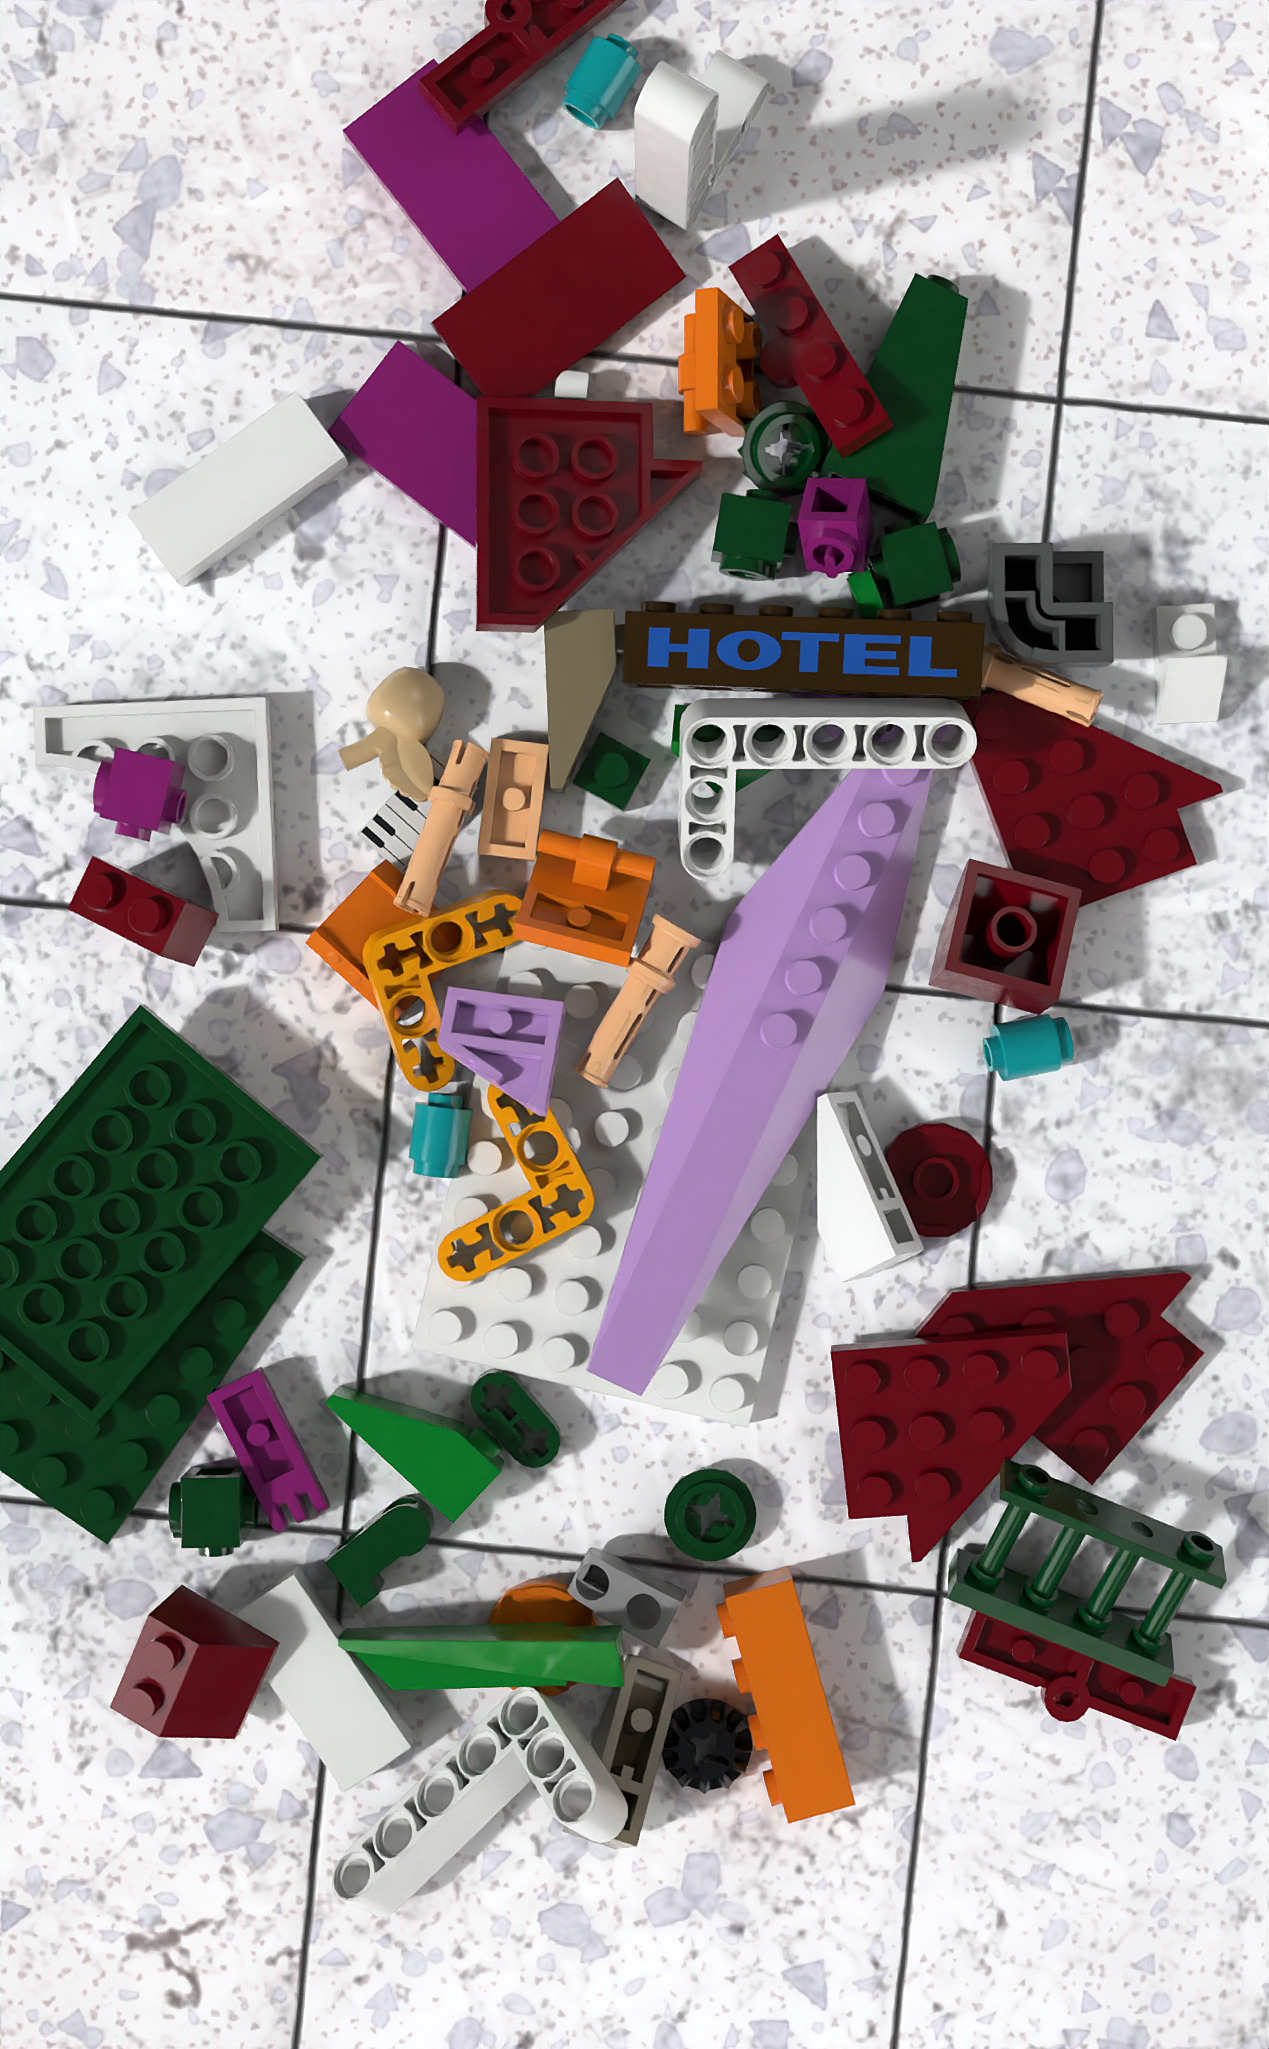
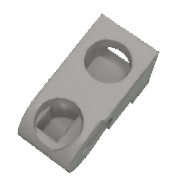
[567,1547,687,1649]

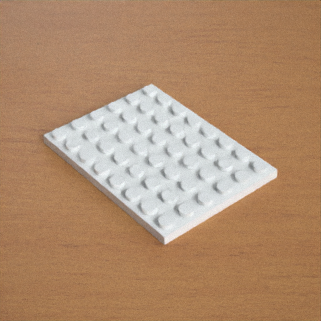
[411,897,832,1428]

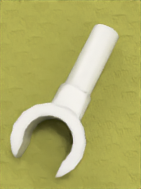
[555,370,590,400]

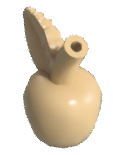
[338,666,446,802]

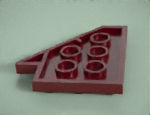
[476,396,703,633]
[956,690,1223,908]
[913,1270,1204,1485]
[830,1326,1072,1562]

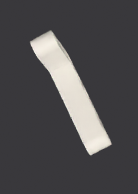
[634,51,771,231]
[678,698,977,880]
[331,1687,628,1917]

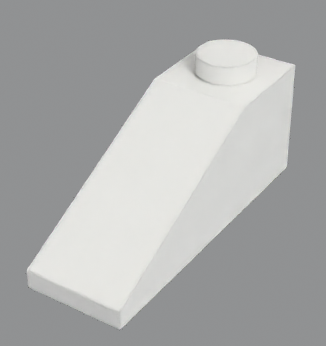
[817,1091,924,1283]

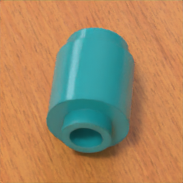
[561,33,642,130]
[983,1014,1074,1081]
[409,1092,473,1179]

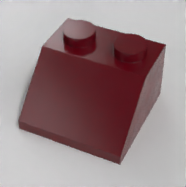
[928,858,1082,1015]
[110,1585,280,1739]

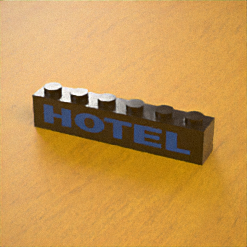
[622,601,985,700]

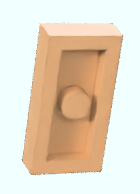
[477,737,549,862]

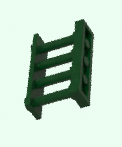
[947,1458,1227,1687]

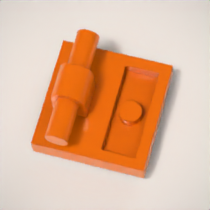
[678,287,762,437]
[513,828,657,968]

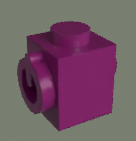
[797,478,874,579]
[93,747,187,842]

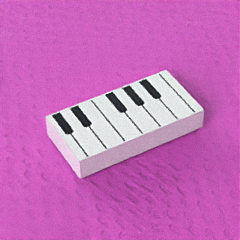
[357,748,479,874]

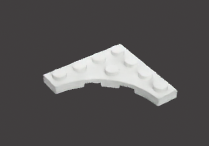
[33,697,279,933]

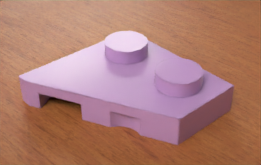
[437,986,566,1117]

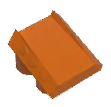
[306,859,461,1021]

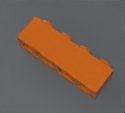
[716,1565,856,1824]

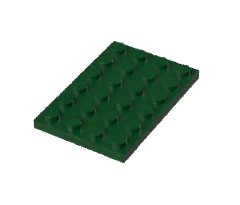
[0,1004,324,1427]
[0,1227,307,1544]

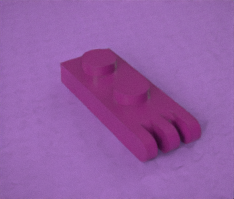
[206,1366,330,1534]

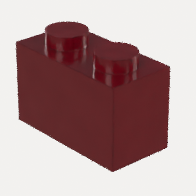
[68,856,219,967]

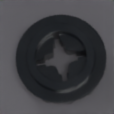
[661,1698,753,1794]

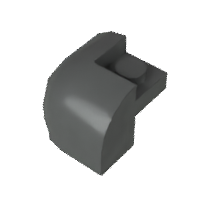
[988,543,1114,668]

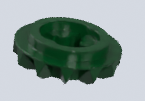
[737,399,827,496]
[664,1467,757,1561]

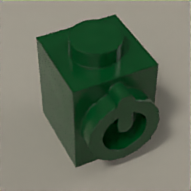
[711,489,799,581]
[867,517,961,610]
[168,1466,259,1557]

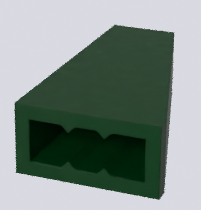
[818,273,969,525]

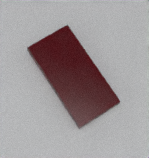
[430,177,687,398]

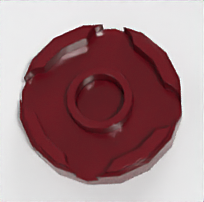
[883,1122,993,1237]

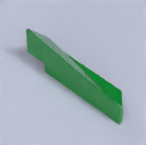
[338,1621,625,1691]

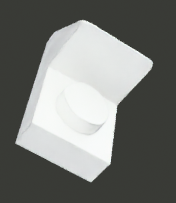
[1151,603,1228,725]

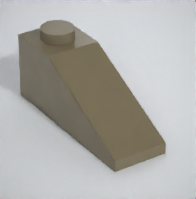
[544,608,625,793]
[562,1654,683,1849]

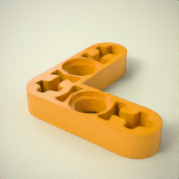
[362,889,522,1092]
[437,1084,595,1282]

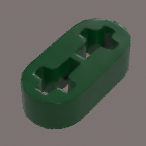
[470,1368,561,1468]

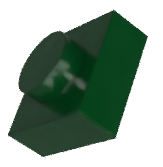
[572,732,651,812]

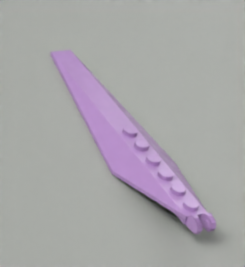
[586,724,949,1396]

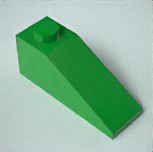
[324,1385,504,1523]

